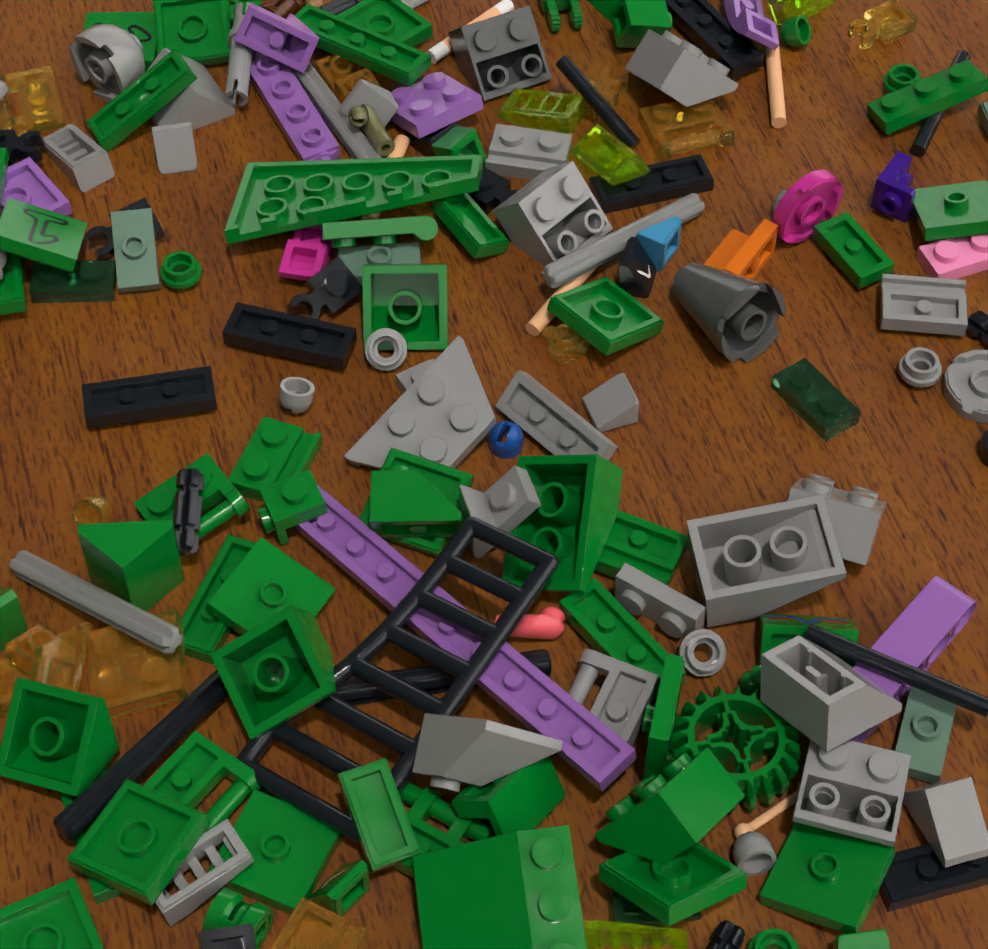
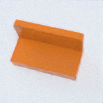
[703,219,779,279]

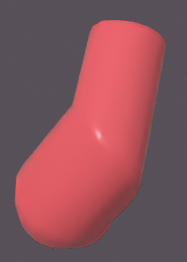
[495,606,566,640]

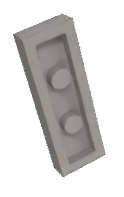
[495,371,618,461]

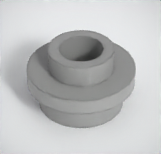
[365,328,407,371]
[898,347,942,388]
[678,629,726,677]

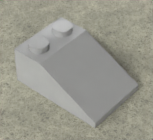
[686,494,846,627]

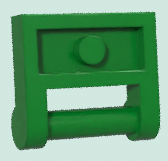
[133,453,251,557]
[143,730,261,833]

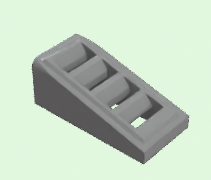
[42,123,115,192]
[155,819,254,927]

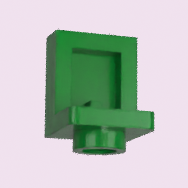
[257,469,328,546]

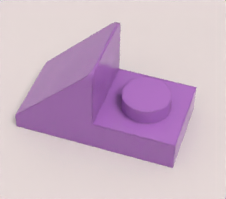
[234,3,320,73]

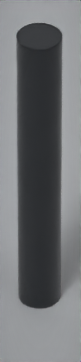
[556,55,640,151]

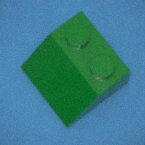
[362,263,448,350]
[210,606,336,740]

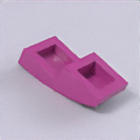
[278,221,338,281]

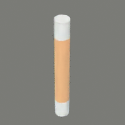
[426,0,514,64]

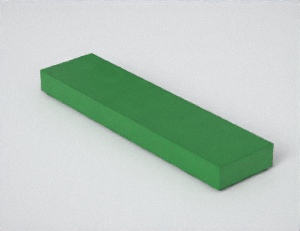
[295,4,431,87]

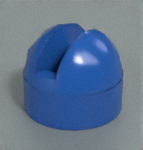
[489,420,524,459]

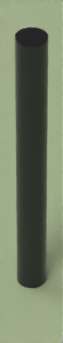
[910,50,971,157]
[804,623,988,717]

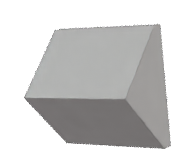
[147,47,236,131]

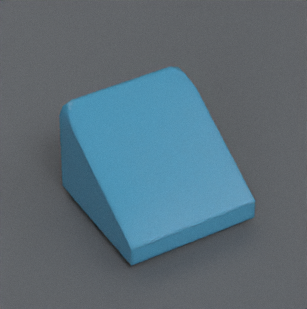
[635,216,682,272]

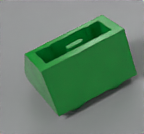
[594,747,745,864]

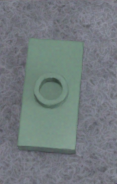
[110,208,161,294]
[338,242,421,285]
[894,686,957,784]

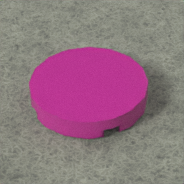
[772,169,843,244]

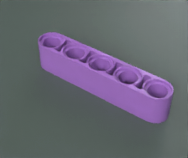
[850,576,978,743]

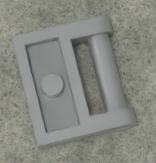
[568,648,661,746]

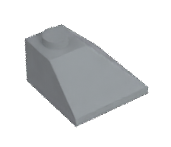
[412,713,563,792]

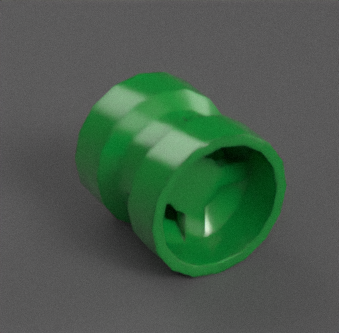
[202,887,274,949]

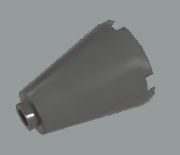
[672,262,786,362]

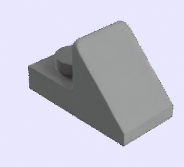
[458,465,541,559]

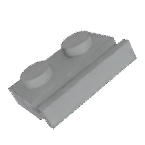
[485,124,573,180]
[880,273,968,336]

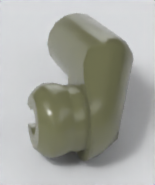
[348,104,395,157]

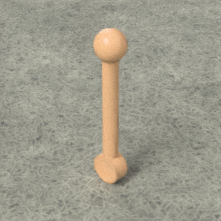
[734,781,801,839]

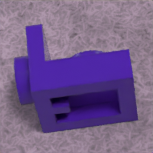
[871,151,916,222]

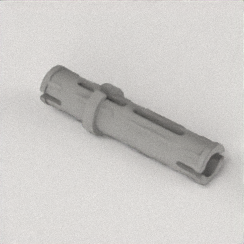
[224,2,253,106]

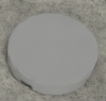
[942,349,988,424]

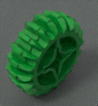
[668,684,802,814]

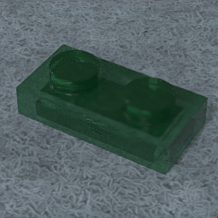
[29,260,117,303]
[770,358,861,442]

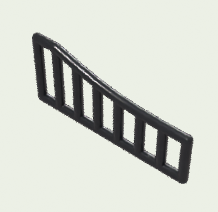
[236,516,559,843]

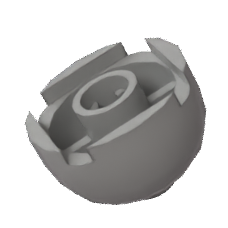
[69,24,145,103]

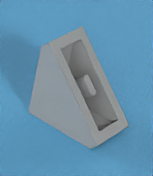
[903,777,988,868]

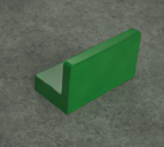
[451,756,565,836]

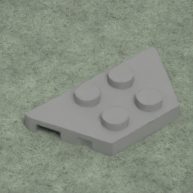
[344,335,497,470]

